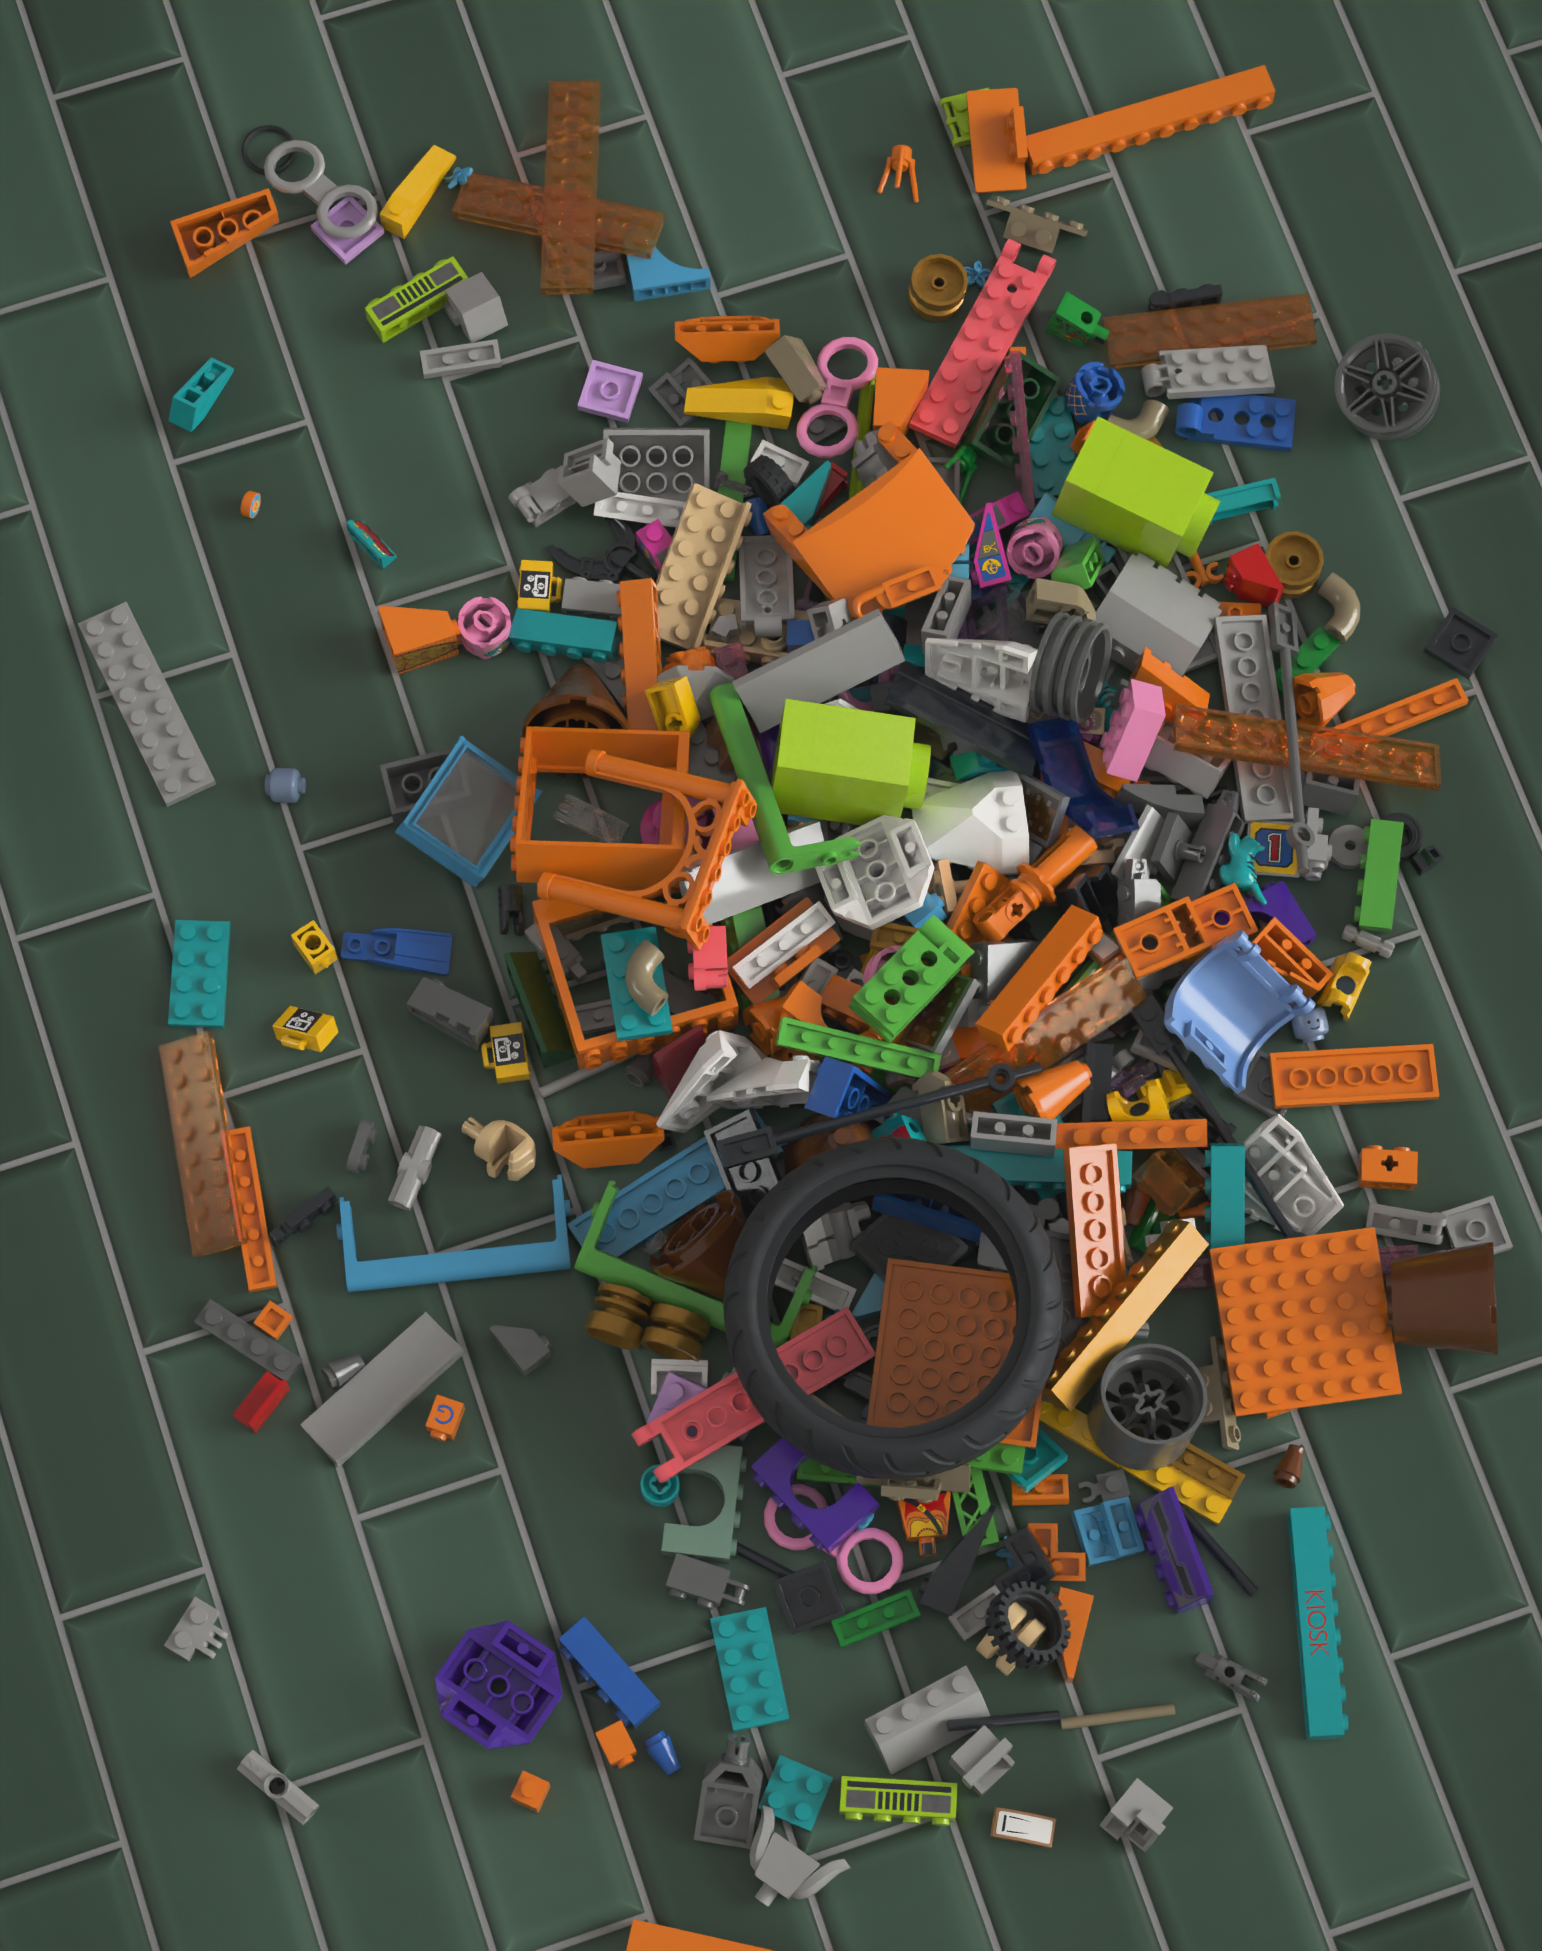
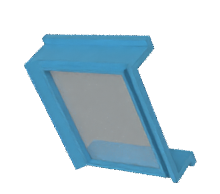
[395,736,543,888]

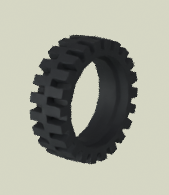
[985,1581,1071,1670]

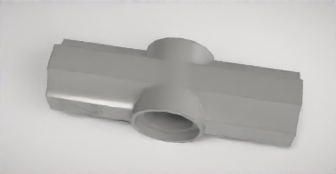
[388,1125,442,1211]
[237,1750,319,1825]

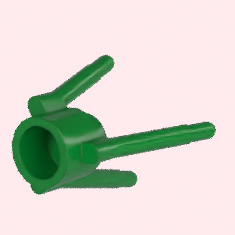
[944,445,977,504]

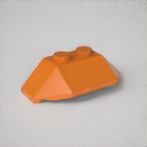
[675,316,780,363]
[552,1111,665,1169]

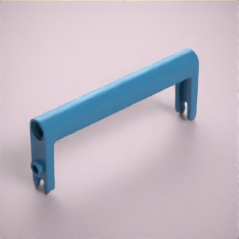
[336,1174,571,1292]

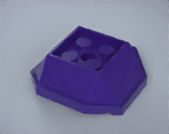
[435,1620,563,1750]

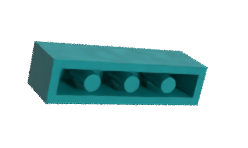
[509,608,623,663]
[1204,1143,1245,1250]

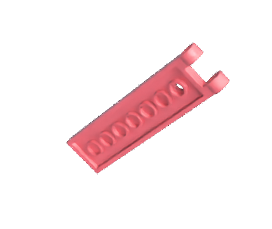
[909,239,1056,449]
[631,1306,876,1483]

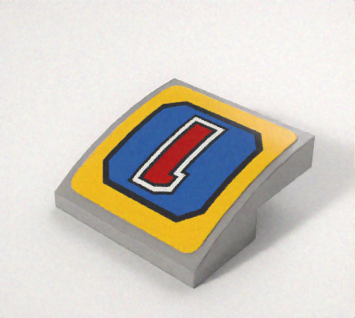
[1246,821,1299,878]

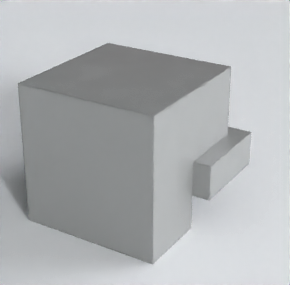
[443,272,508,343]
[558,438,621,507]
[949,1725,1015,1797]
[1099,1778,1173,1853]

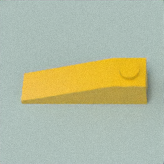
[380,145,456,239]

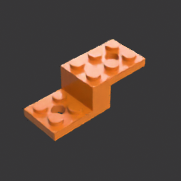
[1113,883,1258,980]

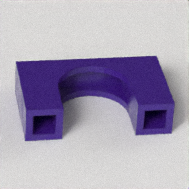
[1214,880,1317,947]
[751,1438,879,1554]

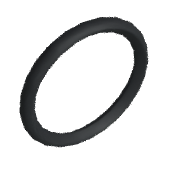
[241,125,296,174]

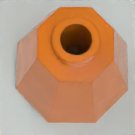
[1293,672,1355,731]

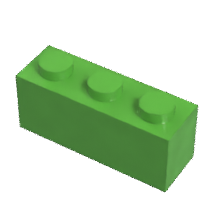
[1051,537,1105,589]

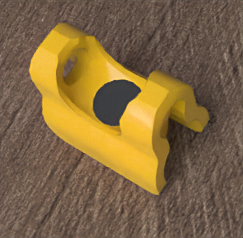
[1315,952,1371,1022]
[1106,1079,1171,1121]

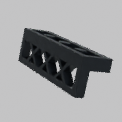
[1080,1043,1114,1122]

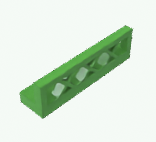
[952,1469,1000,1549]

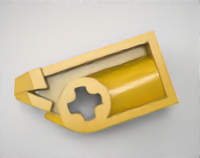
[645,676,700,738]

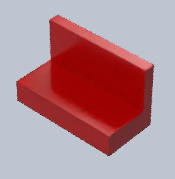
[232,1371,290,1434]

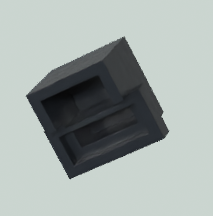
[1054,864,1118,926]

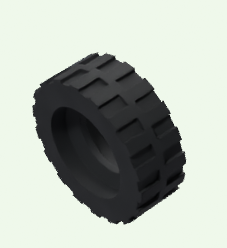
[743,455,796,509]

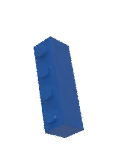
[558,1616,660,1729]

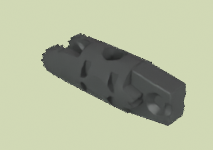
[1194,1651,1268,1702]

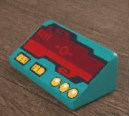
[347,520,397,569]

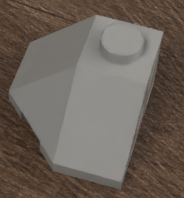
[657,665,734,722]

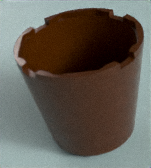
[1386,1242,1498,1355]

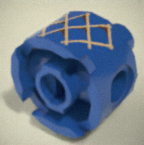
[1064,362,1125,424]

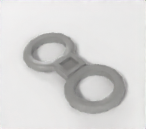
[264,140,378,239]

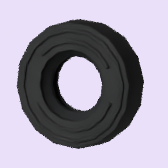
[1381,812,1423,861]

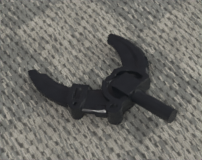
[547,517,656,584]

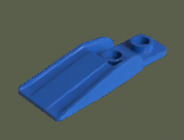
[341,928,453,976]

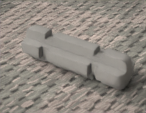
[1342,924,1395,958]

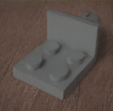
[694,1734,763,1849]

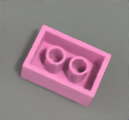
[1100,679,1166,782]

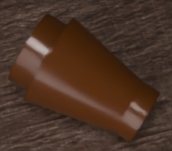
[1124,1184,1152,1226]
[1273,1444,1305,1489]

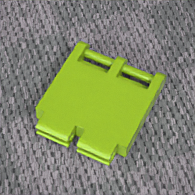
[939,87,990,147]

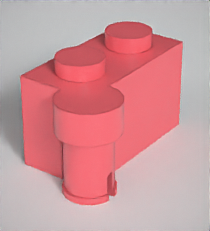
[687,926,729,991]

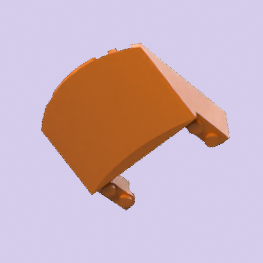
[763,421,976,620]

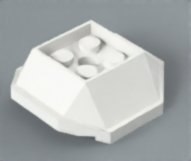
[815,815,935,930]

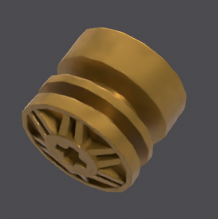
[584,1283,654,1350]

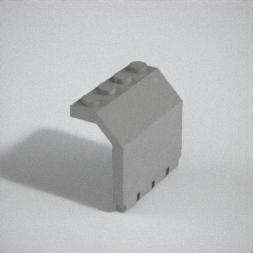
[1096,552,1222,677]

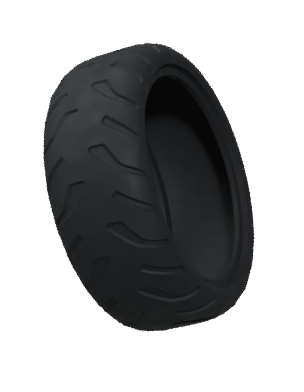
[723,1137,1063,1480]

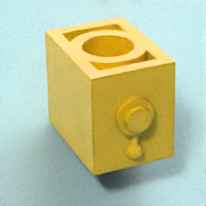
[291,920,338,974]

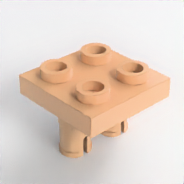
[927,860,968,925]

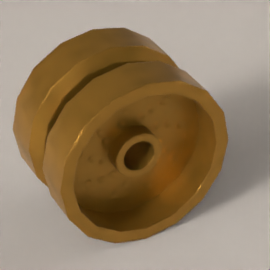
[907,254,968,322]
[1265,531,1324,599]
[640,1303,711,1362]

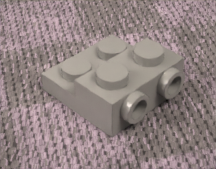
[1299,807,1332,881]

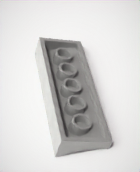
[732,609,905,733]
[679,820,824,924]
[300,1312,464,1467]

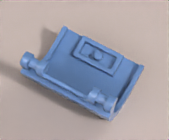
[1164,930,1315,1094]

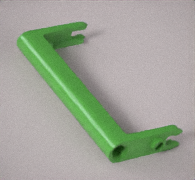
[708,682,861,874]
[574,1180,818,1348]

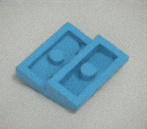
[1070,1496,1145,1568]

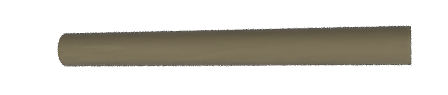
[1060,1703,1175,1730]

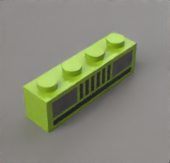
[365,256,468,343]
[839,1776,957,1826]

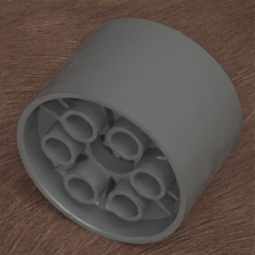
[1087,1343,1207,1471]

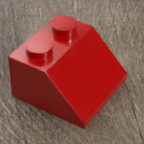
[1223,543,1284,608]

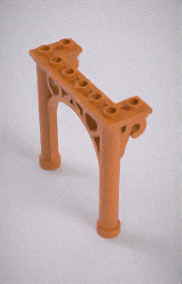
[537,749,757,951]

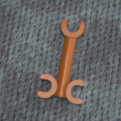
[1186,551,1224,589]

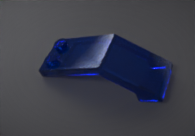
[1026,718,1140,839]

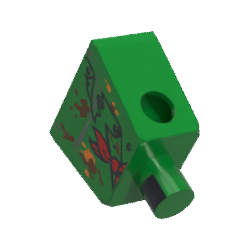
[1045,291,1110,347]

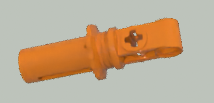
[973,825,1097,942]

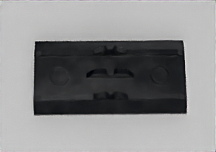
[885,661,1046,778]

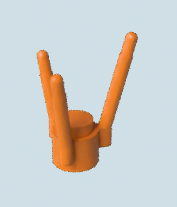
[877,145,919,203]

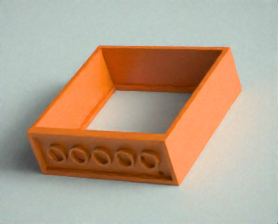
[510,726,690,888]
[532,885,739,1070]

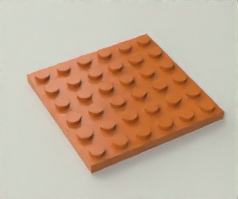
[1208,1227,1402,1417]
[867,1258,1042,1449]

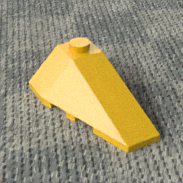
[684,377,794,430]

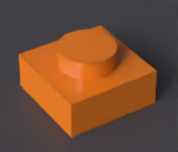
[253,1301,293,1341]

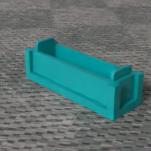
[1207,478,1281,525]

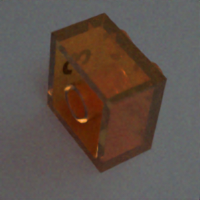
[1132,1148,1205,1216]

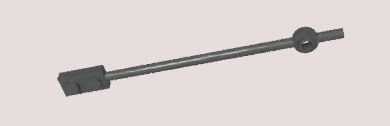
[1268,602,1315,874]

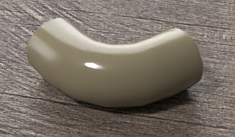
[1108,400,1169,440]
[1318,572,1360,644]
[625,940,669,1016]

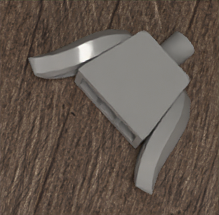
[749,1805,851,1907]

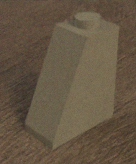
[765,335,828,404]

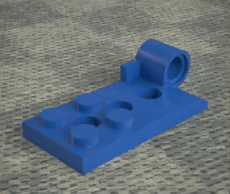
[1175,395,1296,452]

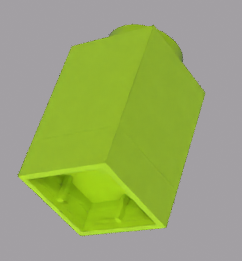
[1051,416,1221,569]
[771,699,931,826]

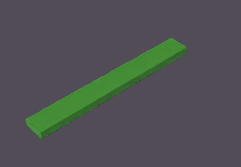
[717,421,752,582]

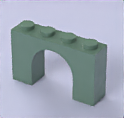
[661,1445,747,1564]

